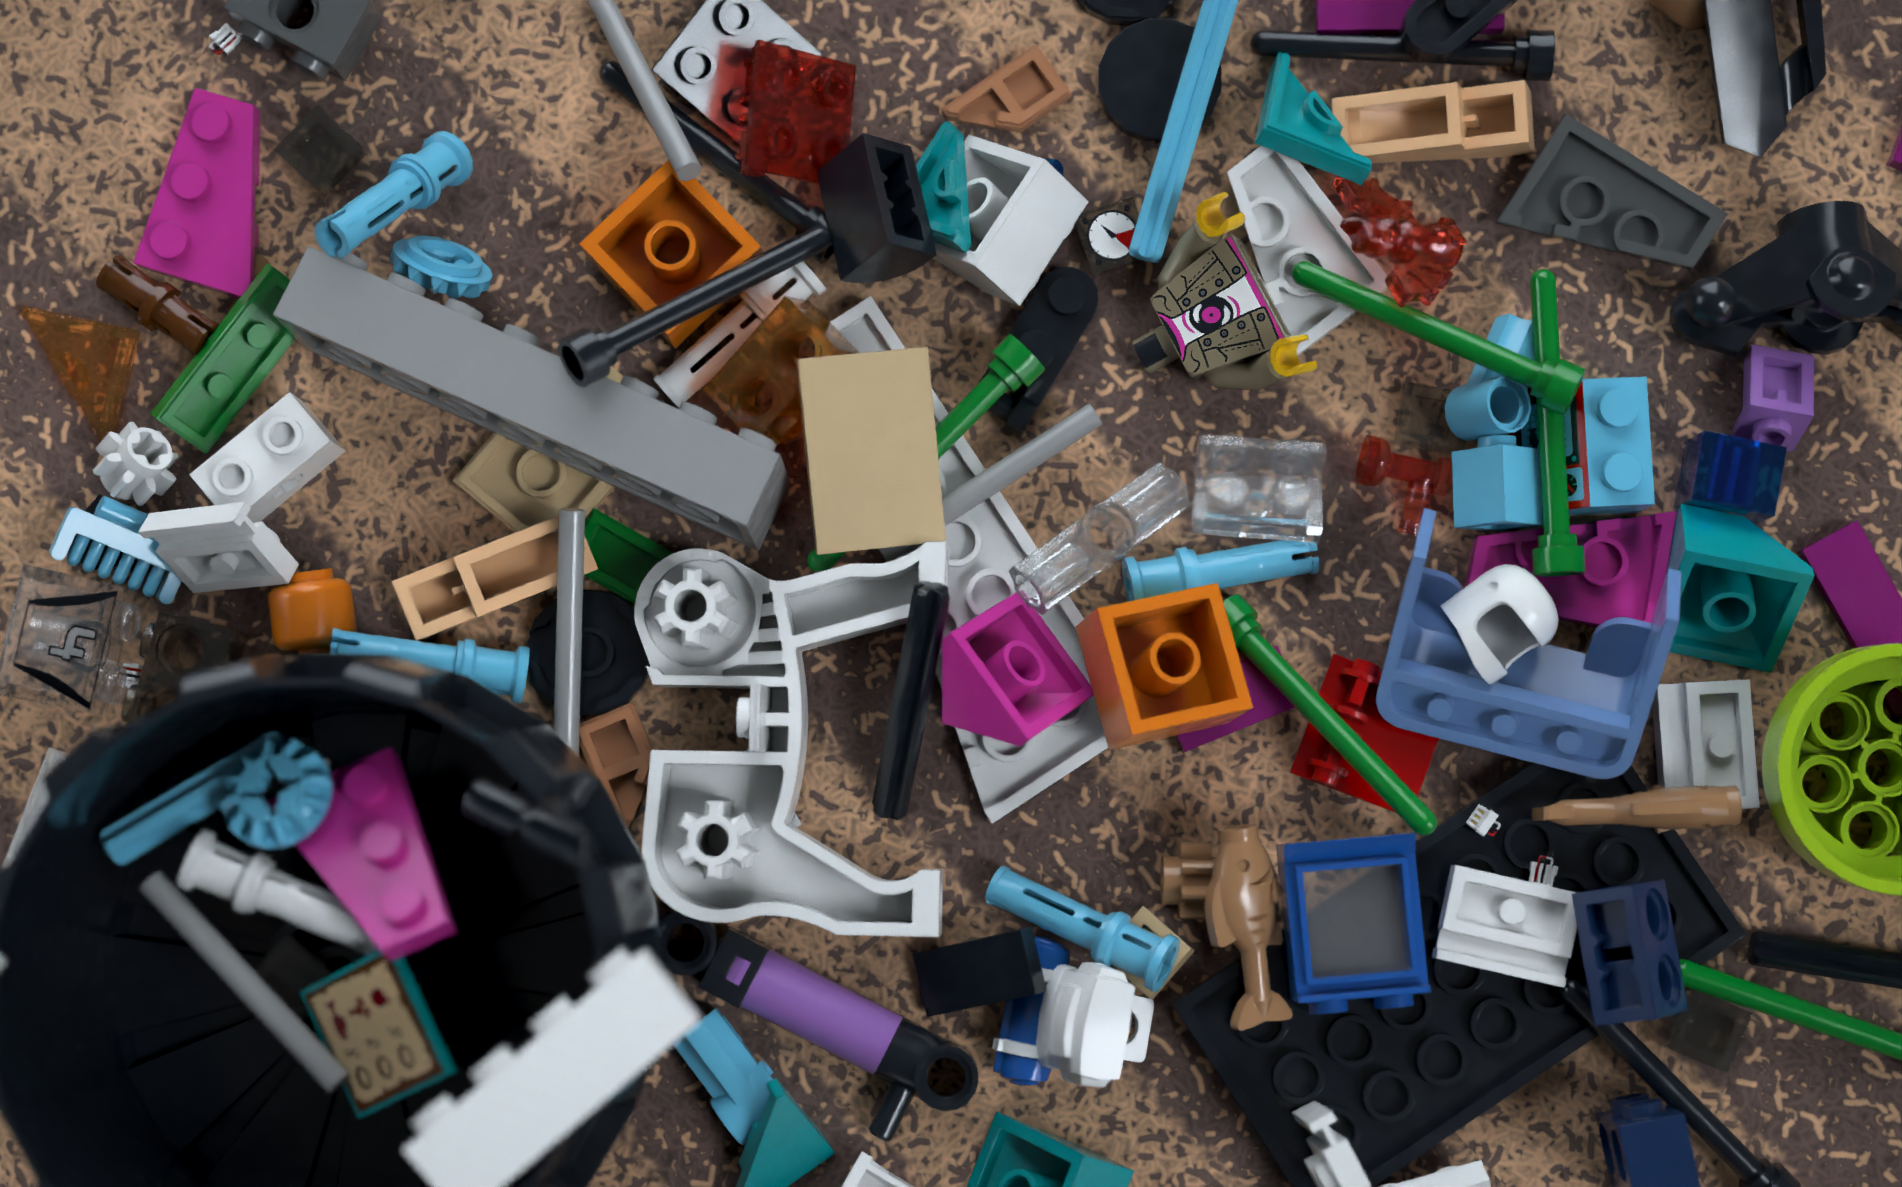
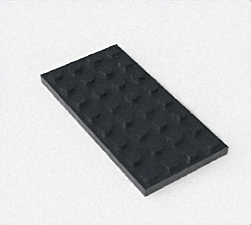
[1171,762,1747,1187]

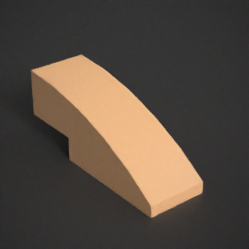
[1332,80,1535,163]
[392,515,598,641]

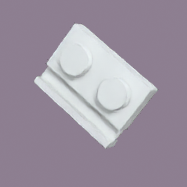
[138,502,299,593]
[1652,679,1760,809]
[1432,865,1577,988]
[1292,1100,1371,1187]

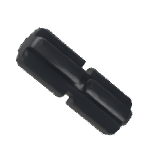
[462,780,589,864]

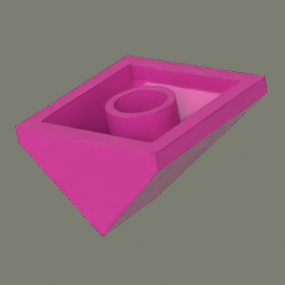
[940,590,1094,746]

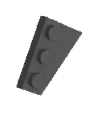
[1495,114,1728,270]

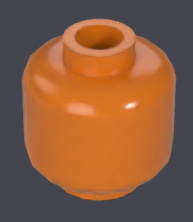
[267,568,357,654]

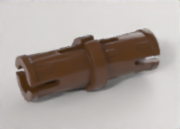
[96,255,219,356]

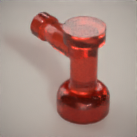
[1355,434,1452,536]

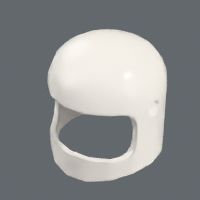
[1440,564,1559,684]

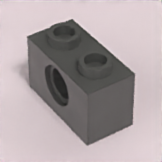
[223,0,382,81]

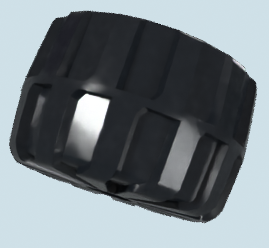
[0,653,663,1187]

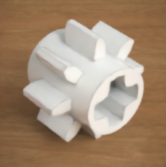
[93,422,179,506]

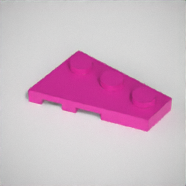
[133,87,260,299]
[266,747,456,961]

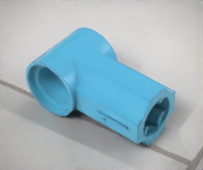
[1445,314,1534,441]
[673,1008,790,1146]

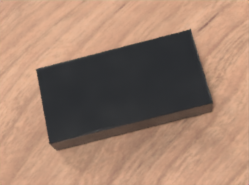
[912,927,1047,1017]

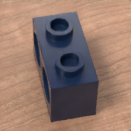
[1571,879,1688,1026]
[1595,1093,1701,1187]

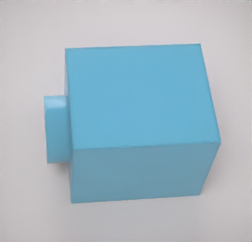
[1452,435,1543,531]

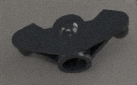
[1669,201,1902,357]

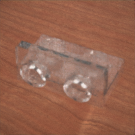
[1192,434,1327,543]

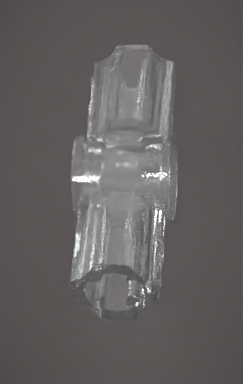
[1009,462,1192,616]

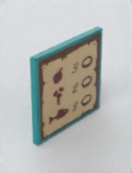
[300,950,457,1119]

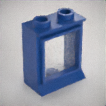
[1276,833,1431,1014]

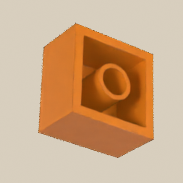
[579,159,763,349]
[1075,583,1253,751]

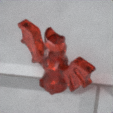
[1333,176,1467,307]

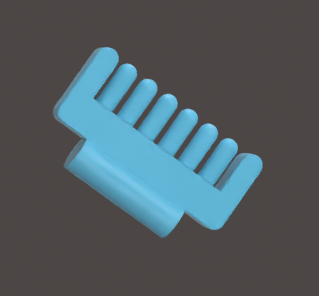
[49,496,182,604]

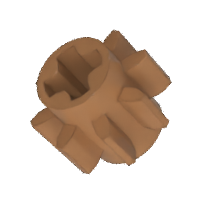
[1160,842,1216,920]

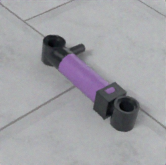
[660,911,979,1142]

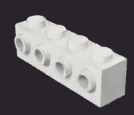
[403,947,703,1187]

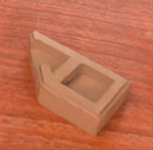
[941,44,1072,133]
[579,702,653,830]

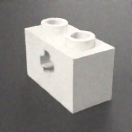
[189,392,345,522]

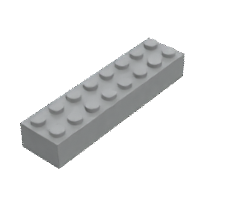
[273,246,791,551]

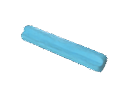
[100,730,288,865]

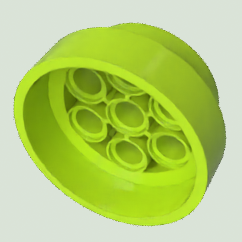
[1762,643,1902,896]

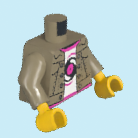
[1133,192,1317,391]

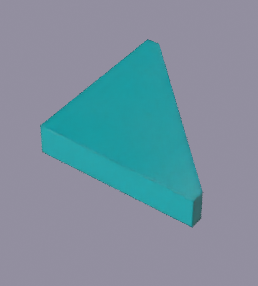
[1255,52,1372,185]
[916,121,971,253]
[736,1078,835,1187]

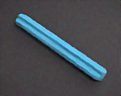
[1129,0,1239,263]

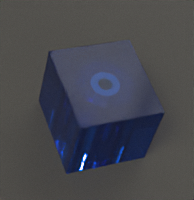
[1673,430,1787,524]

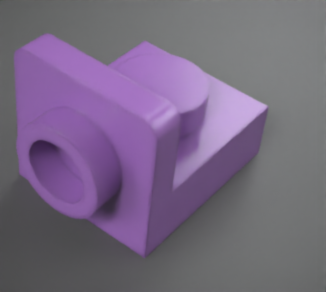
[1732,344,1814,451]

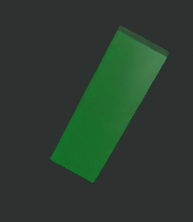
[150,263,296,454]

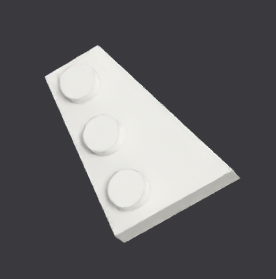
[1227,146,1393,357]

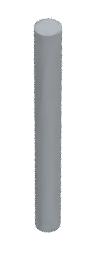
[587,0,702,181]
[878,403,1102,562]
[554,508,585,757]
[139,871,350,1093]

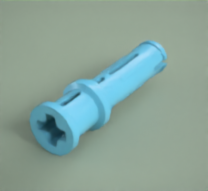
[314,131,473,258]
[1122,533,1320,602]
[330,628,530,704]
[985,866,1180,992]

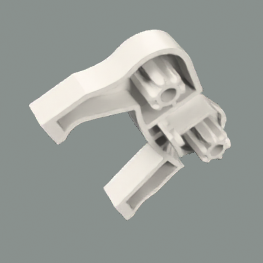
[634,542,949,937]

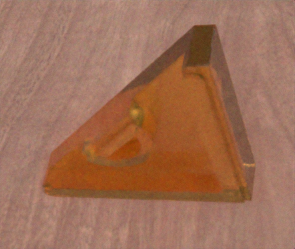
[21,306,141,441]

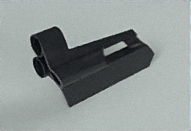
[1702,0,1827,157]

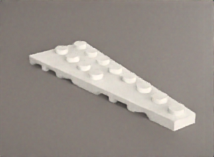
[818,296,1108,824]

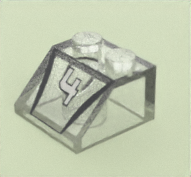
[0,564,142,716]

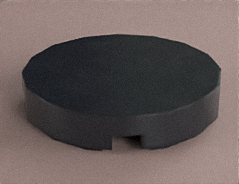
[1098,18,1221,143]
[527,590,651,716]

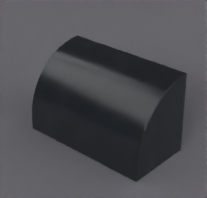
[816,133,937,283]

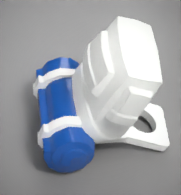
[992,936,1154,1087]

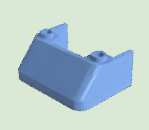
[1376,508,1681,779]

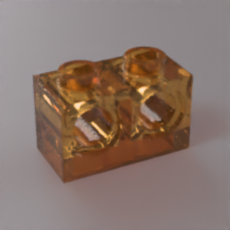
[703,296,860,445]

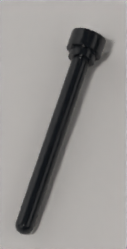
[1250,30,1555,82]
[599,61,834,264]
[558,226,832,387]
[1559,977,1801,1187]

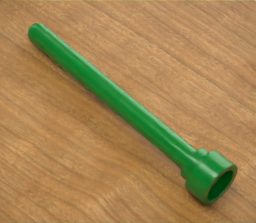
[1291,261,1586,417]
[1530,269,1586,577]
[807,334,1046,573]
[1223,594,1437,836]
[1679,959,1902,1061]

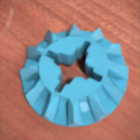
[389,235,492,299]
[218,739,333,849]

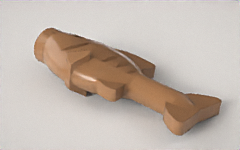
[1531,785,1742,833]
[1204,824,1293,1031]

